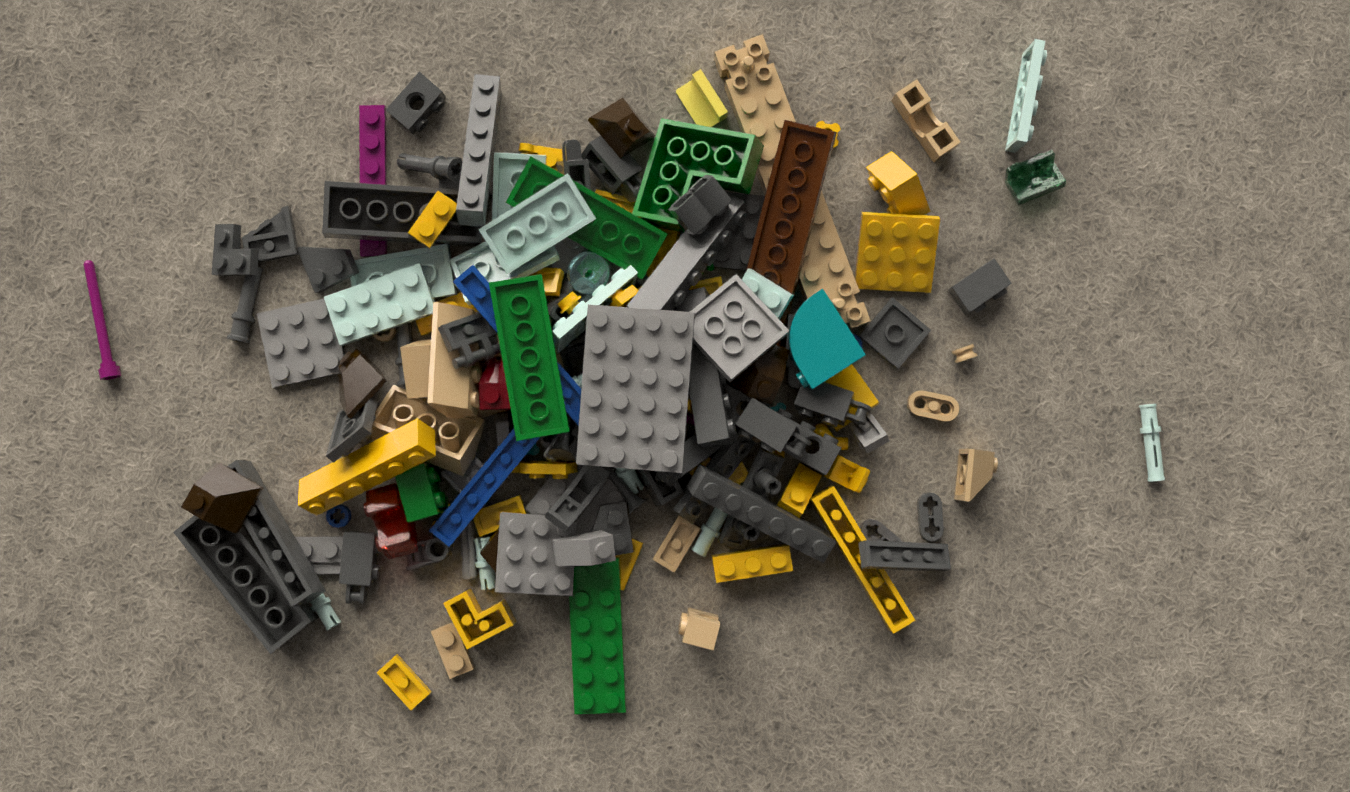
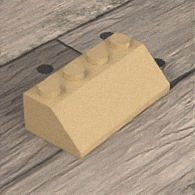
[427,302,482,418]
[371,385,485,476]

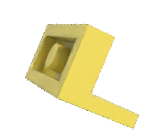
[676,69,728,127]

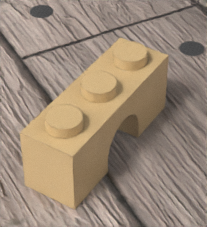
[891,79,961,163]
[678,607,720,650]

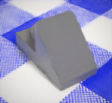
[847,412,889,454]

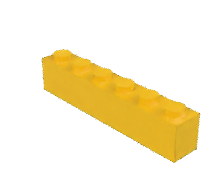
[298,418,436,516]
[810,485,916,634]

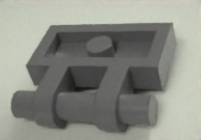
[438,313,501,369]

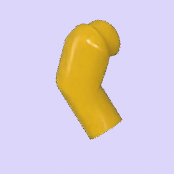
[814,423,848,450]

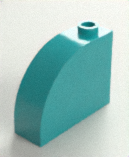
[788,289,866,390]

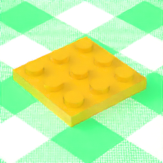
[855,212,940,293]

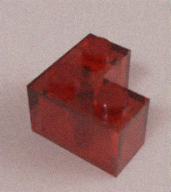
[363,483,418,560]

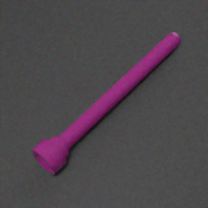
[83,260,121,380]

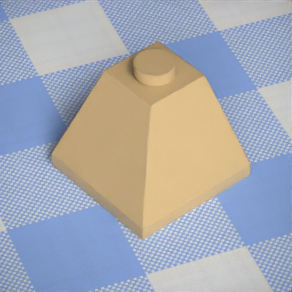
[954,449,998,502]

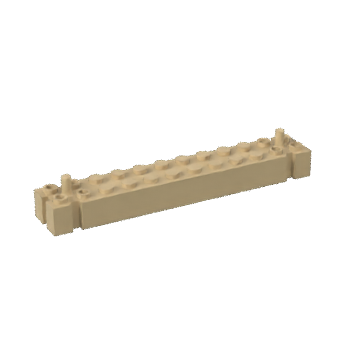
[714,34,871,330]

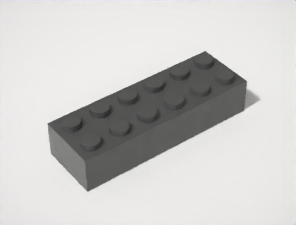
[322,181,482,246]
[173,515,319,654]

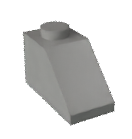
[553,530,616,566]

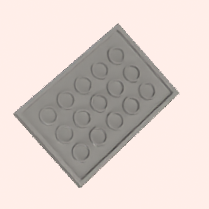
[576,304,695,473]

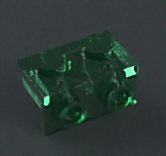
[1005,150,1066,205]

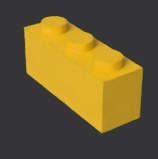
[712,544,793,583]

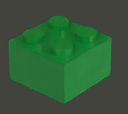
[395,463,448,522]

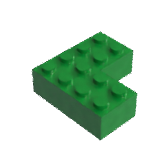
[632,118,764,233]

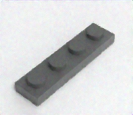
[858,540,951,572]

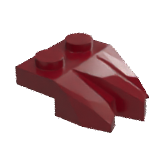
[479,356,511,411]

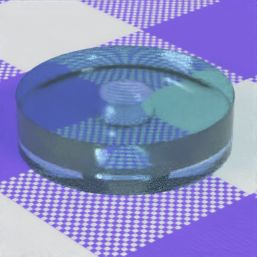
[567,252,610,295]

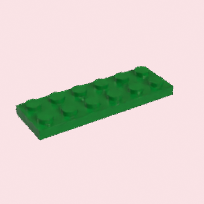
[505,156,668,279]
[489,274,569,441]
[569,557,626,714]

